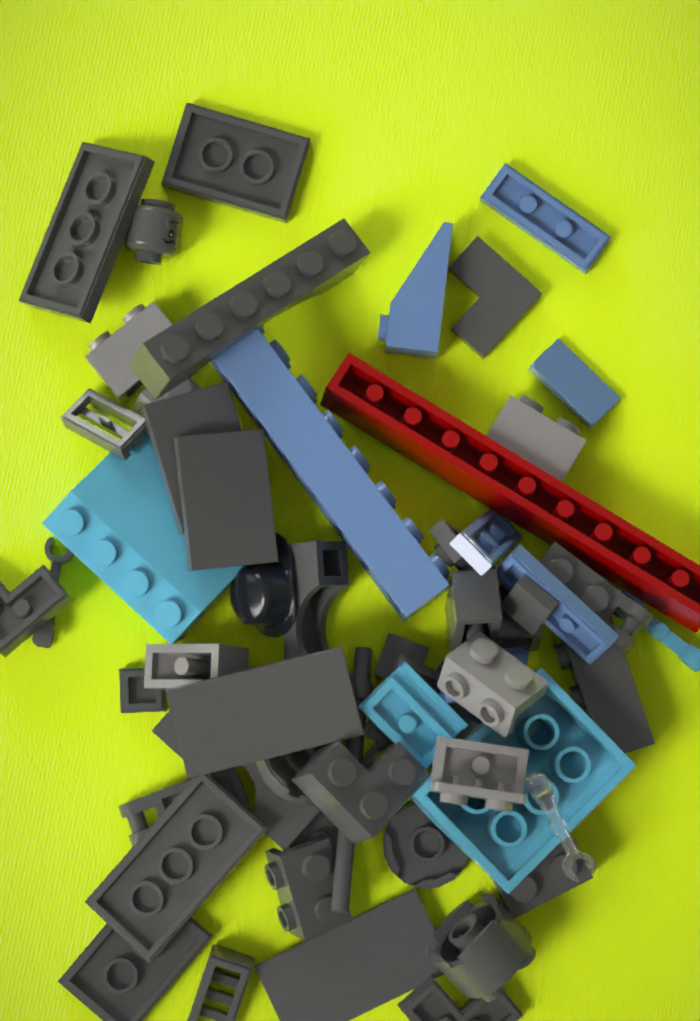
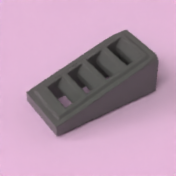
[187,944,255,1021]

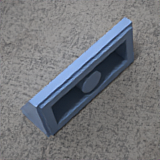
[528,338,621,430]

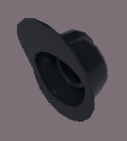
[230,532,297,638]

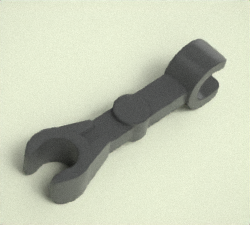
[32,537,74,648]

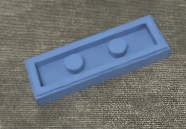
[479,163,611,274]
[450,509,523,576]
[496,544,619,665]

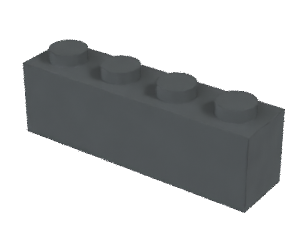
[546,615,655,754]

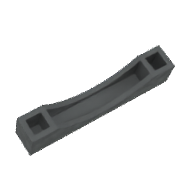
[128,218,371,400]

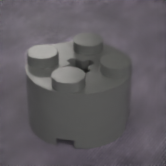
[428,893,536,1002]

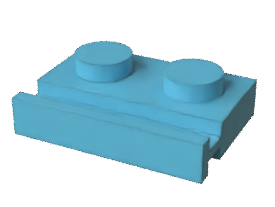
[357,661,468,769]

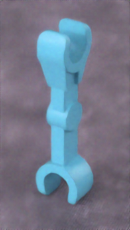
[613,590,700,672]

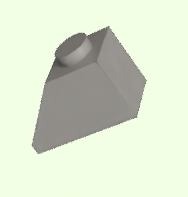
[144,644,249,690]

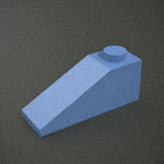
[377,222,453,359]

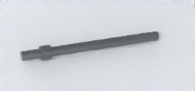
[331,647,374,913]

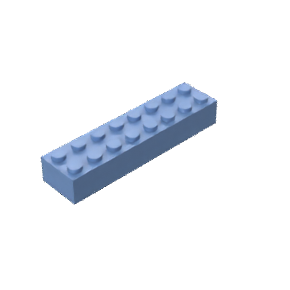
[210,324,451,622]

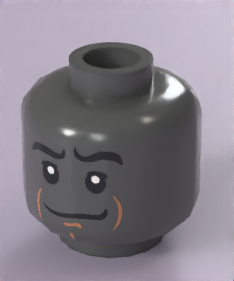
[124,199,183,265]

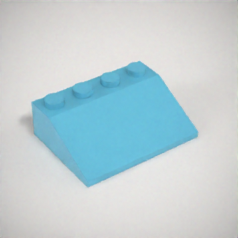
[42,434,242,645]
[409,668,636,894]

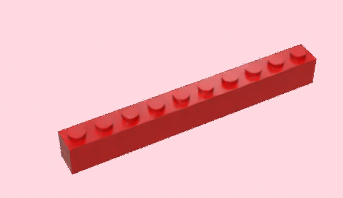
[320,352,700,633]

